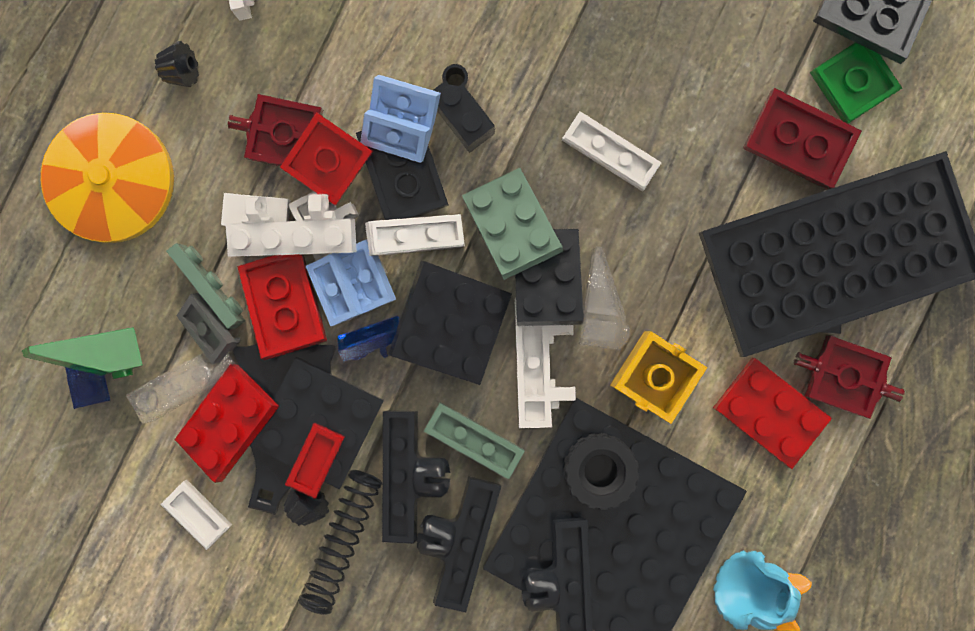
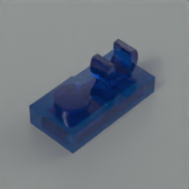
[337,315,400,362]
[65,367,111,409]

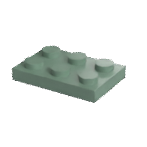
[462,168,563,280]

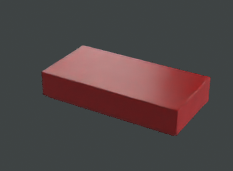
[285,423,345,499]

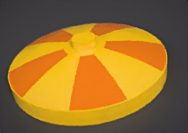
[41,113,174,243]

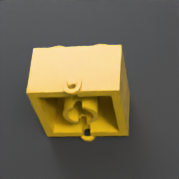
[610,331,707,424]

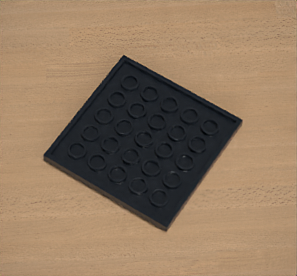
[483,398,747,631]

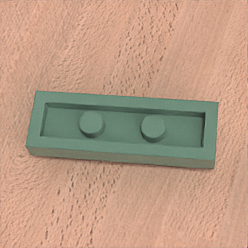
[166,243,246,329]
[424,402,525,479]

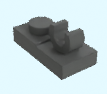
[176,293,241,364]

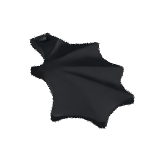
[233,344,336,515]

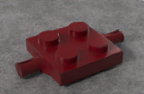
[228,94,324,166]
[793,335,905,419]

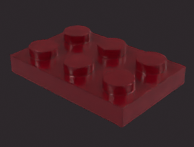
[743,88,862,190]

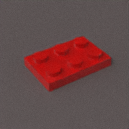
[237,254,327,360]
[713,358,832,469]
[174,364,279,483]

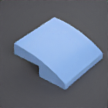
[360,75,441,163]
[306,239,396,326]

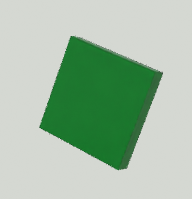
[810,42,902,124]

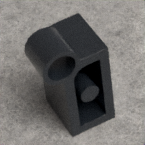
[433,64,495,153]

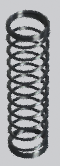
[298,470,383,615]

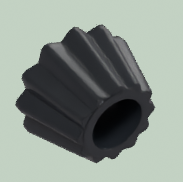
[154,41,199,87]
[284,488,330,526]

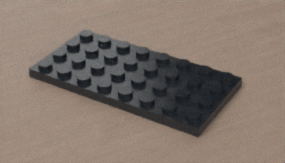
[699,151,975,357]

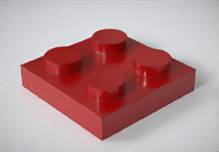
[280,112,373,206]

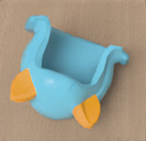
[713,550,812,631]

